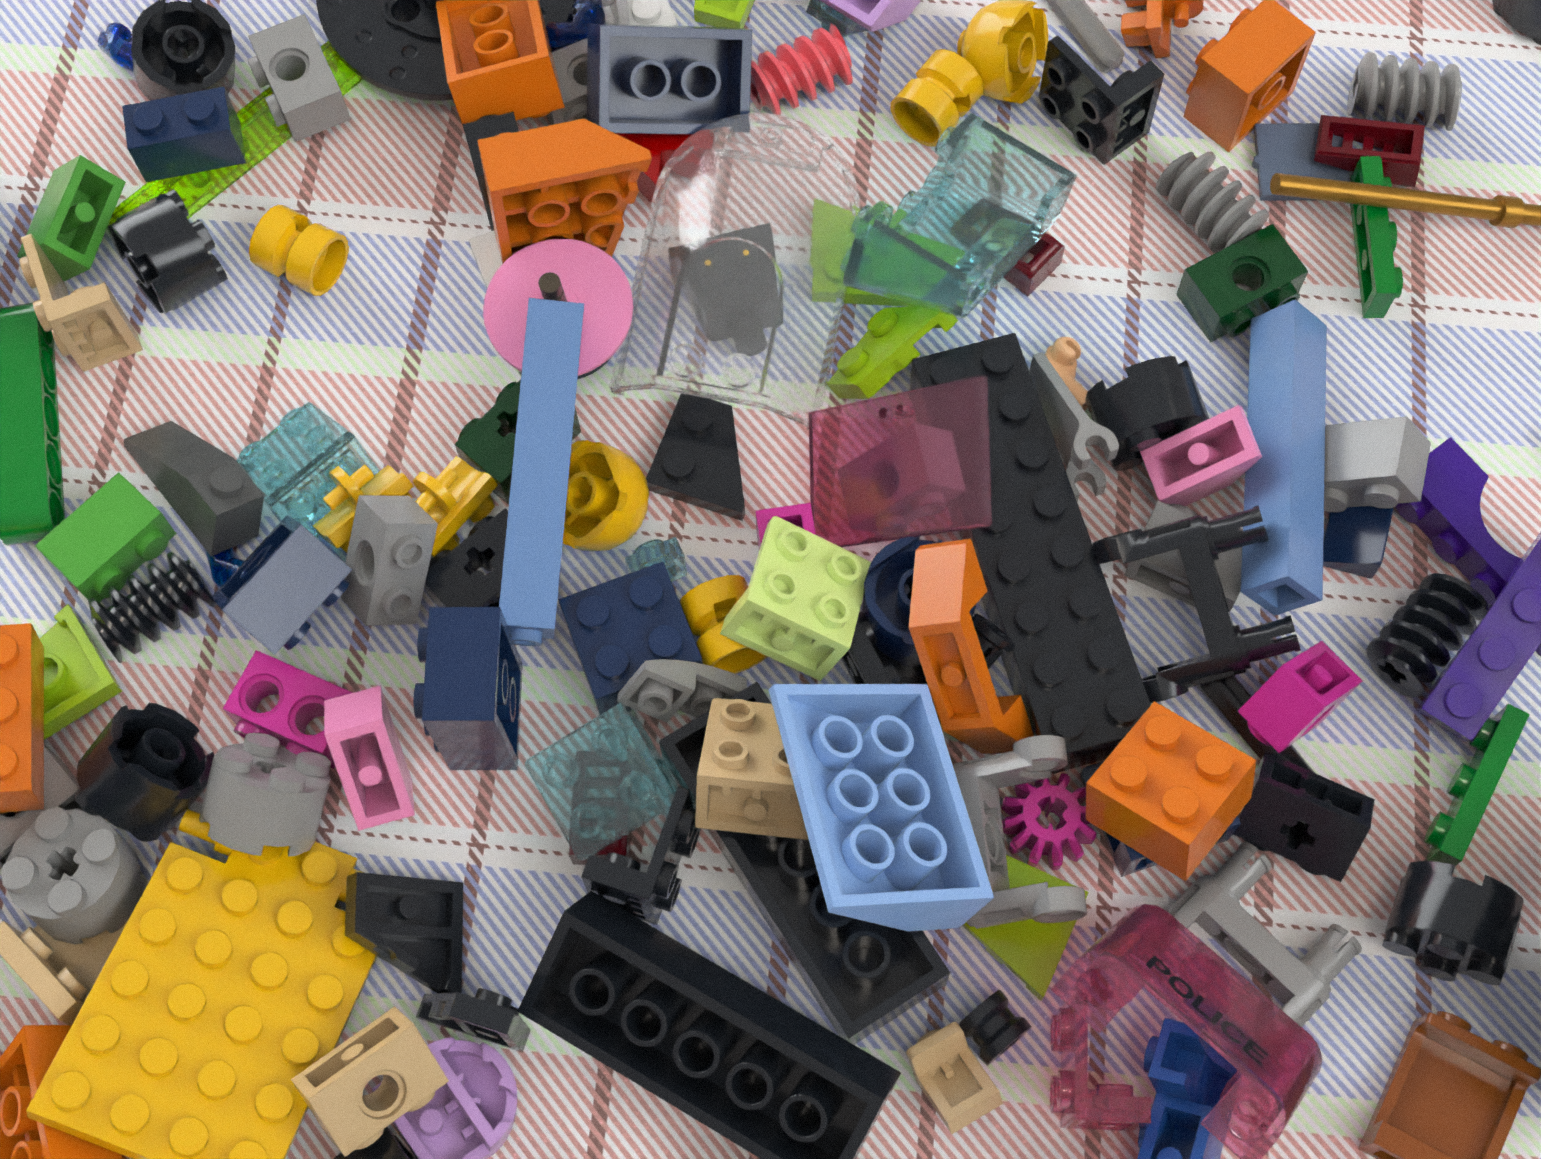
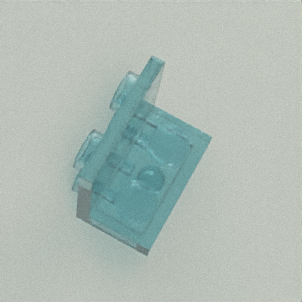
[236,402,380,538]
[525,702,678,860]

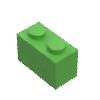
[17,155,126,281]
[35,472,177,603]

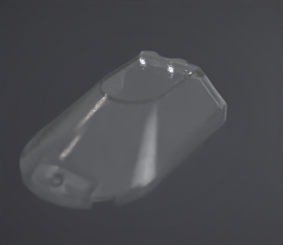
[609,113,860,432]

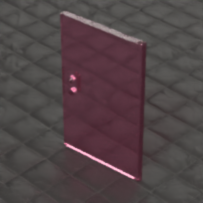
[808,376,992,547]

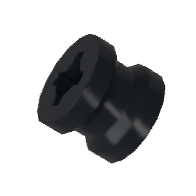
[959,990,1032,1066]

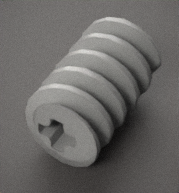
[1347,52,1462,131]
[1155,152,1269,253]

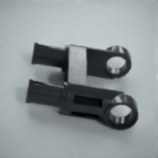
[1092,506,1301,703]

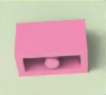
[324,685,415,831]

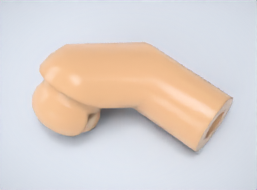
[1045,337,1088,411]

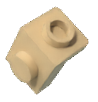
[906,1022,1003,1134]

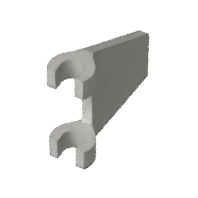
[1029,352,1119,502]

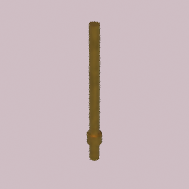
[1270,173,1541,228]

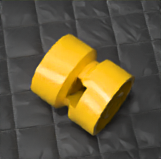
[890,49,984,147]
[249,205,349,296]
[679,575,768,674]

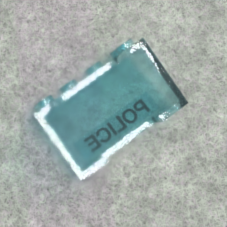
[840,113,1077,318]

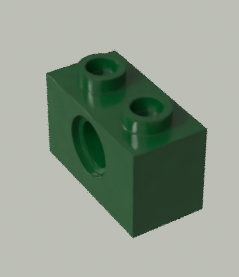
[1176,224,1308,343]

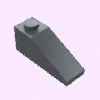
[124,421,264,556]

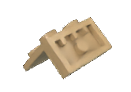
[19,234,143,372]
[695,698,809,840]
[0,919,129,1026]

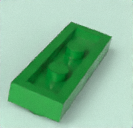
[1350,156,1403,318]
[1424,703,1530,866]

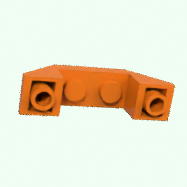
[909,538,1034,754]

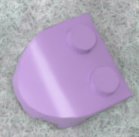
[372,1037,517,1159]

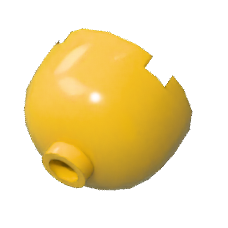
[957,0,1048,104]
[563,440,649,551]

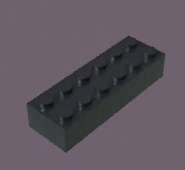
[659,682,950,1045]
[517,891,901,1159]

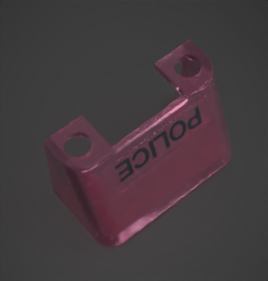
[1051,904,1322,1159]

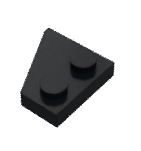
[646,390,745,521]
[345,872,463,993]
[416,988,531,1053]

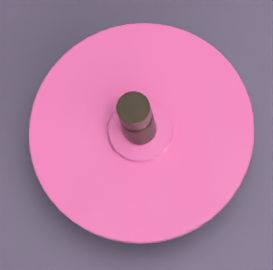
[483,239,633,380]

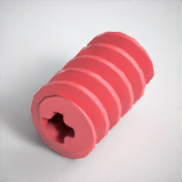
[750,23,853,117]

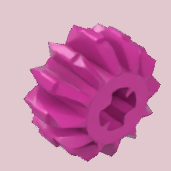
[1001,773,1097,870]

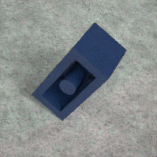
[122,87,246,182]

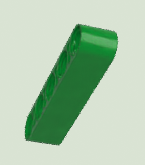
[0,302,65,546]

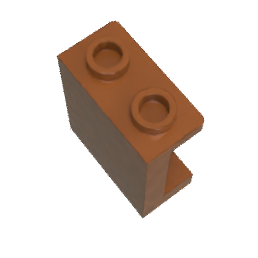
[1358,1011,1541,1159]

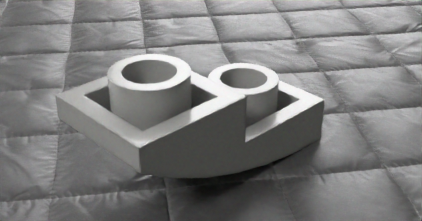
[617,659,747,723]

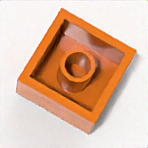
[1183,0,1316,152]
[1086,701,1257,882]

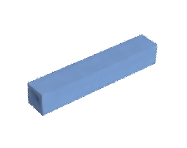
[499,298,584,646]
[1241,299,1327,616]

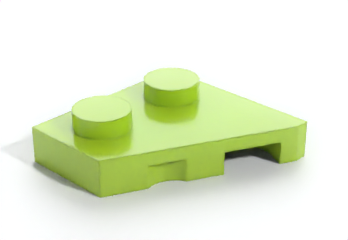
[827,305,958,399]

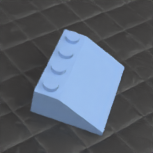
[768,684,994,931]

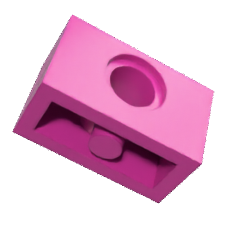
[1238,641,1363,753]

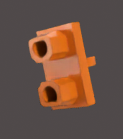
[1121,0,1204,58]

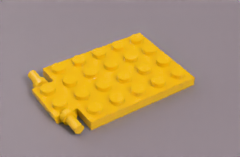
[26,809,377,1159]

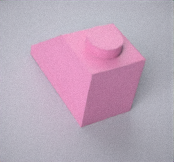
[1140,405,1262,506]

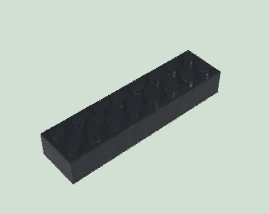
[910,333,1151,774]

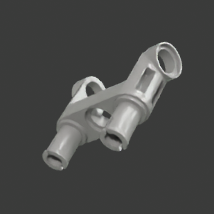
[923,735,1087,931]
[1121,842,1362,1083]

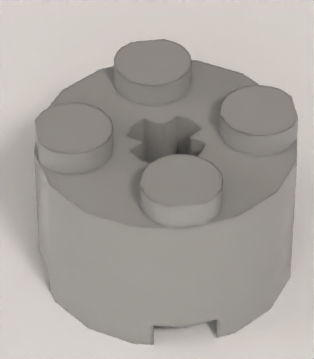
[199,733,331,857]
[0,806,144,944]

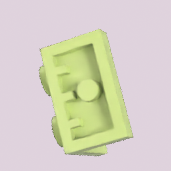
[720,516,871,681]

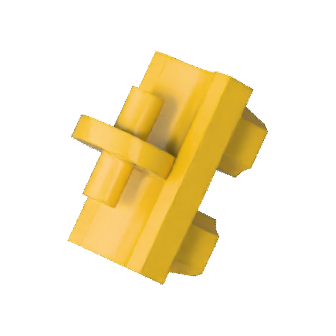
[413,456,498,557]
[312,464,414,553]

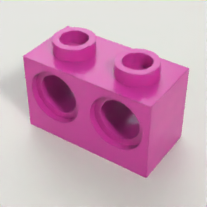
[223,650,353,769]

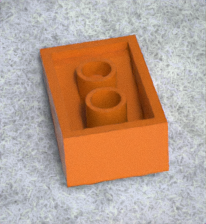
[436,0,565,126]

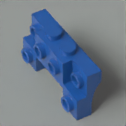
[1137,1018,1243,1159]

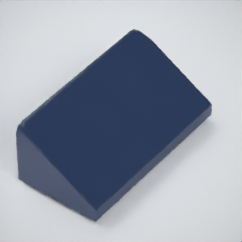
[1323,506,1394,579]

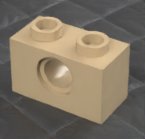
[291,1006,449,1157]

